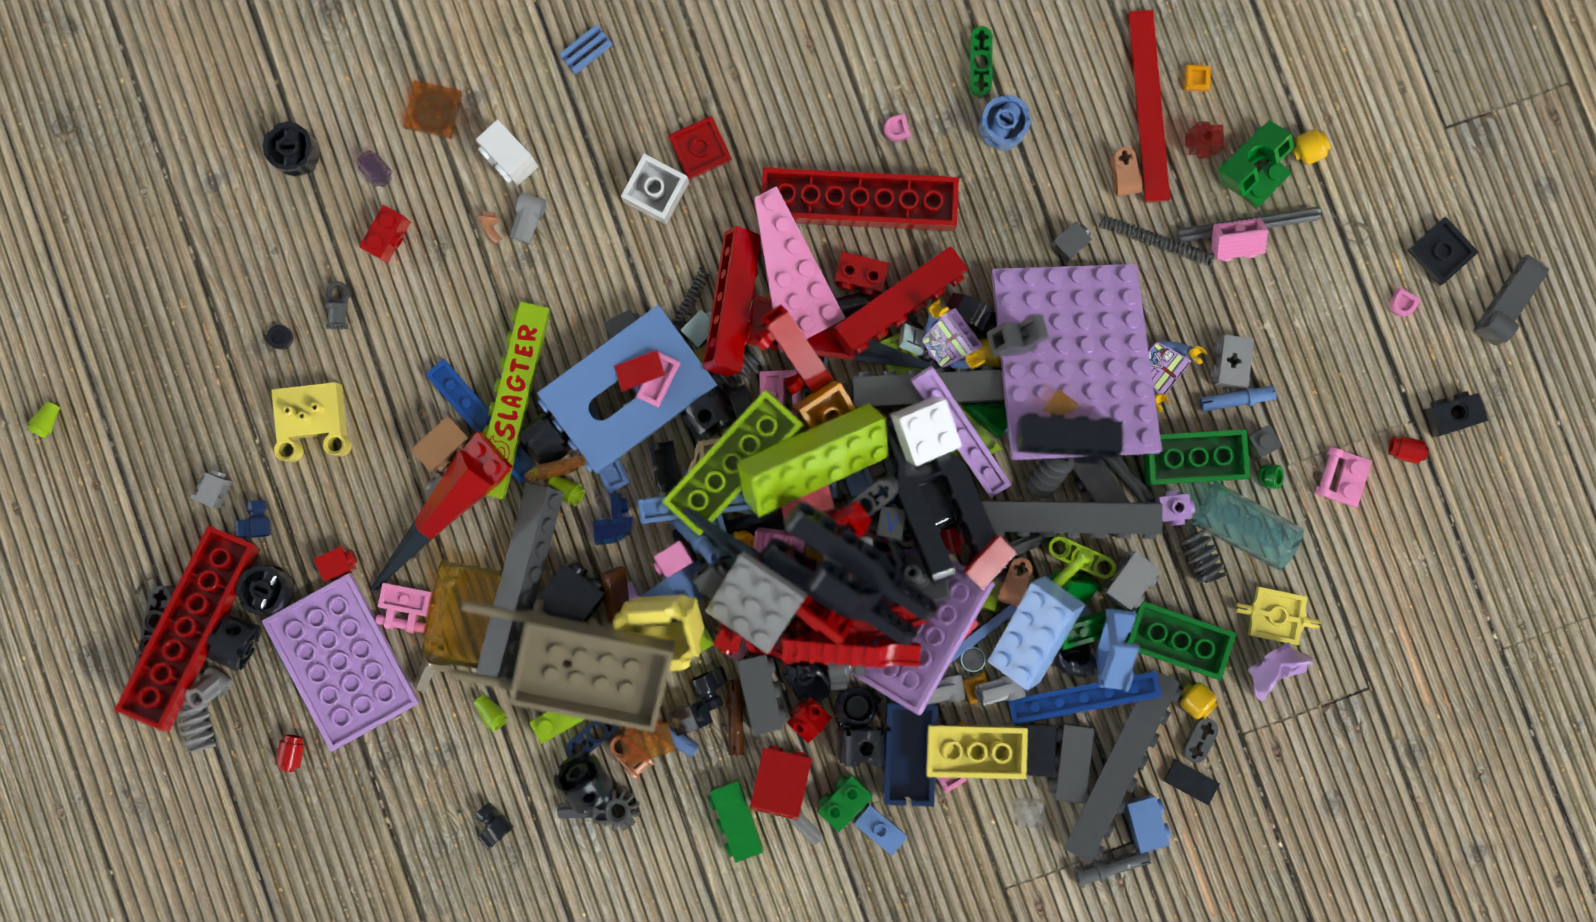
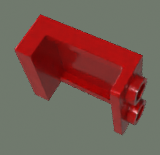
[749,745,812,821]

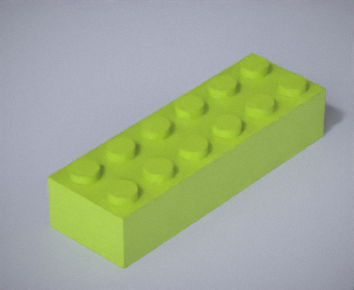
[662,389,803,536]
[737,403,889,517]

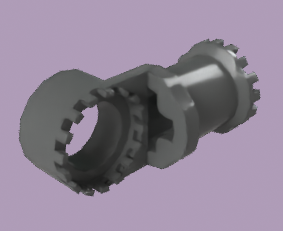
[325,281,351,329]

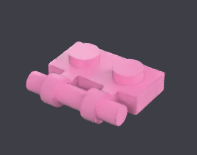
[375,583,433,634]

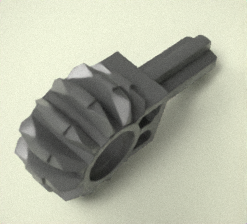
[557,788,640,831]

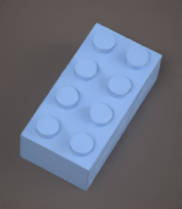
[988,576,1085,691]

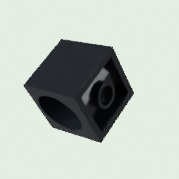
[533,562,605,623]

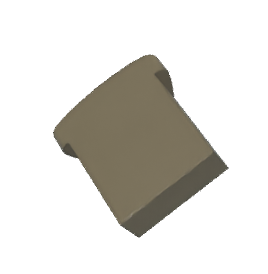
[413,656,451,693]

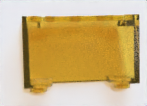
[422,559,502,668]

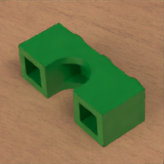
[1218,120,1294,198]

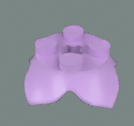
[1248,642,1314,701]

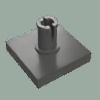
[903,554,951,602]

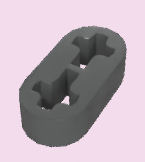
[1182,717,1218,763]

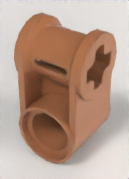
[1110,147,1142,196]
[998,558,1032,607]
[610,732,655,780]

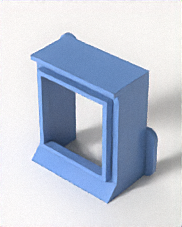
[1095,609,1139,692]

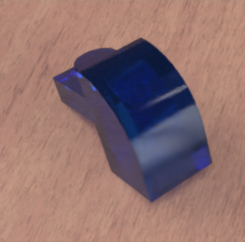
[593,493,635,545]

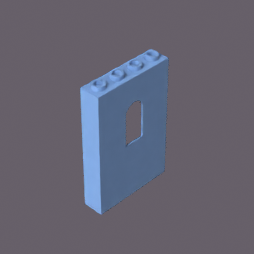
[537,305,718,474]

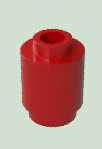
[1388,435,1429,465]
[275,734,305,772]

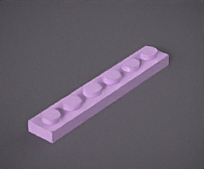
[911,365,1011,498]

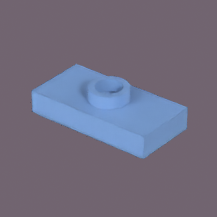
[854,804,908,856]

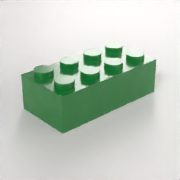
[1143,429,1250,486]
[1125,601,1237,681]

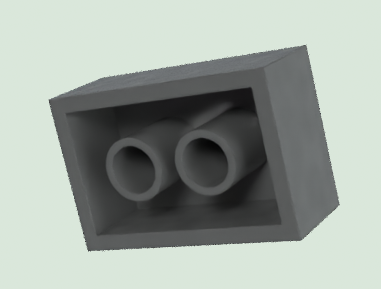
[737,654,787,736]

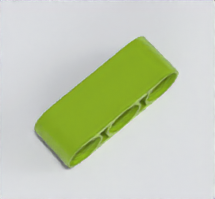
[1045,536,1116,579]

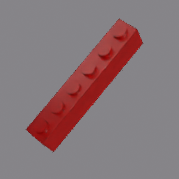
[702,226,762,377]
[832,246,968,356]

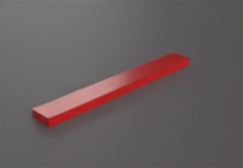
[1128,10,1170,203]

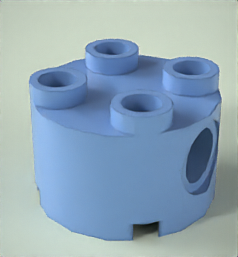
[979,95,1031,151]

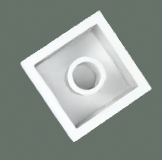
[476,119,539,186]
[621,154,689,225]
[890,396,961,465]

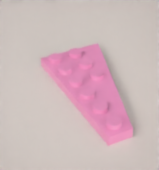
[754,186,846,353]

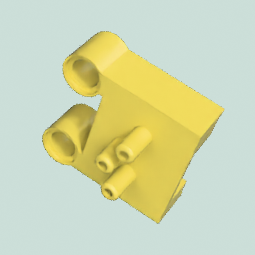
[272,382,352,462]

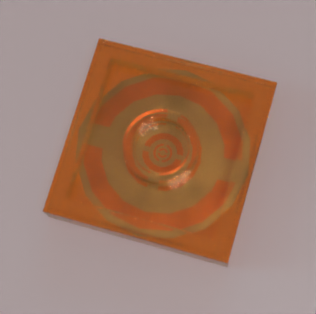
[403,80,463,139]
[524,455,586,483]

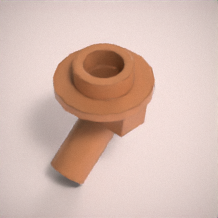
[476,211,502,245]

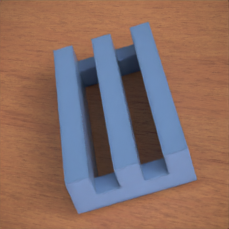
[559,25,613,75]

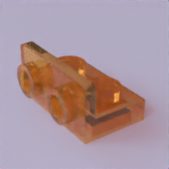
[619,719,676,767]

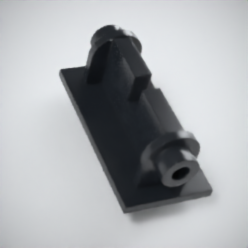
[650,440,680,493]

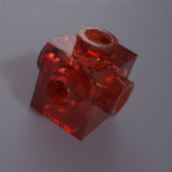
[1185,121,1224,159]

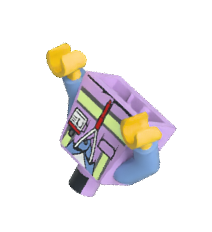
[921,299,985,368]
[1148,341,1207,412]

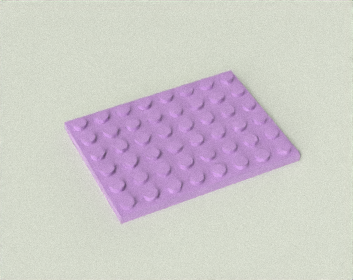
[991,264,1162,460]

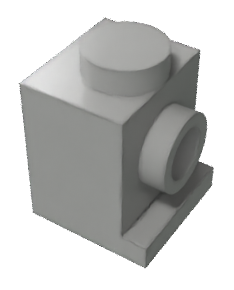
[190,469,232,508]

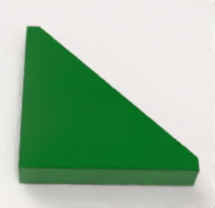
[963,403,1008,439]

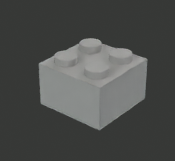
[1098,552,1160,610]

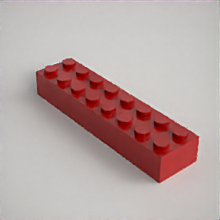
[761,167,959,232]
[113,525,261,732]

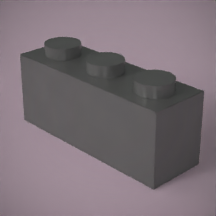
[1049,723,1094,804]

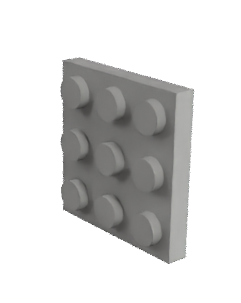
[705,552,807,654]

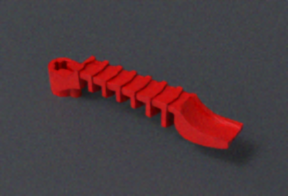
[746,632,921,669]

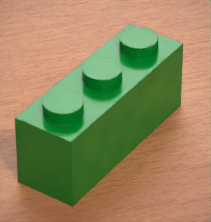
[707,778,764,863]

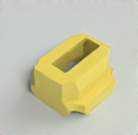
[614,595,705,671]

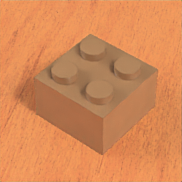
[410,416,473,474]

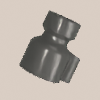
[828,663,865,690]

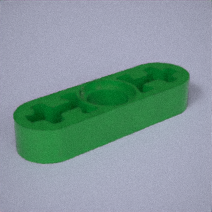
[969,26,993,98]

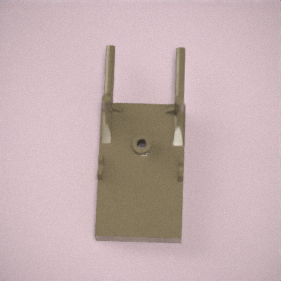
[449,599,674,732]

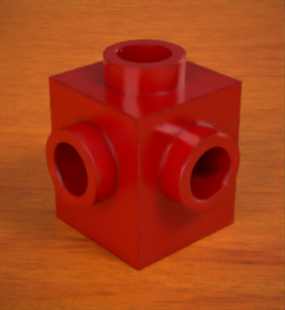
[787,697,832,743]

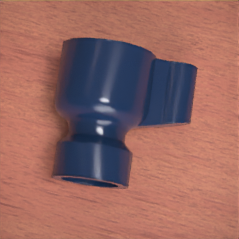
[234,500,272,538]

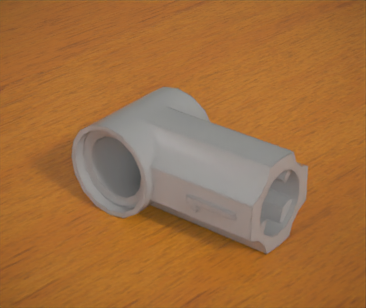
[509,192,546,244]
[185,666,233,709]
[927,674,965,705]
[974,674,1026,706]

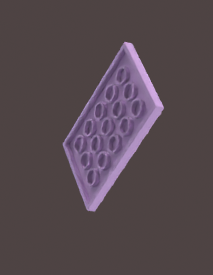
[850,538,995,715]
[262,573,421,752]

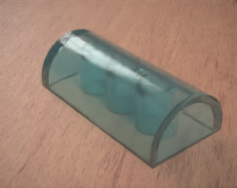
[1191,482,1304,570]

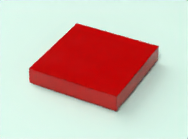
[668,115,732,180]

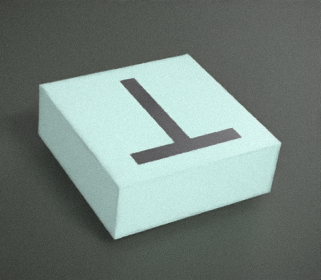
[899,323,926,355]

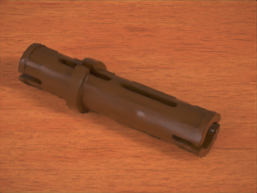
[725,679,745,756]

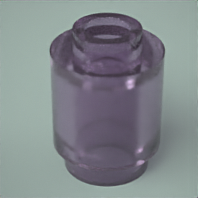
[356,150,393,187]

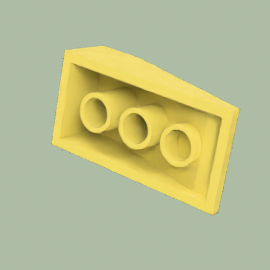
[926,725,1028,779]

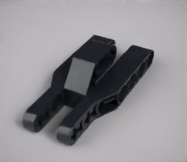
[885,417,996,585]
[759,501,938,646]

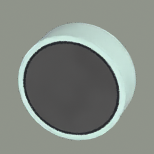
[960,647,986,672]

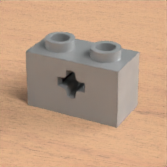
[1211,335,1254,389]

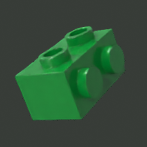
[817,773,873,833]

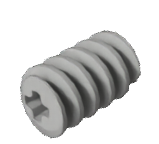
[178,701,216,753]

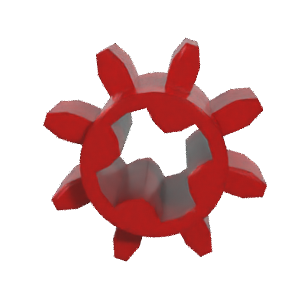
[939,528,966,554]

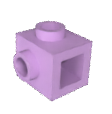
[1154,490,1195,526]

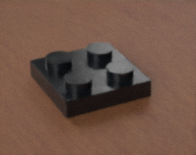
[1407,216,1479,286]

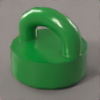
[1258,464,1284,489]

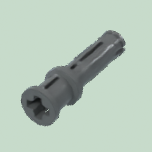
[1074,851,1151,888]

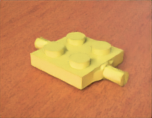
[1235,587,1321,645]

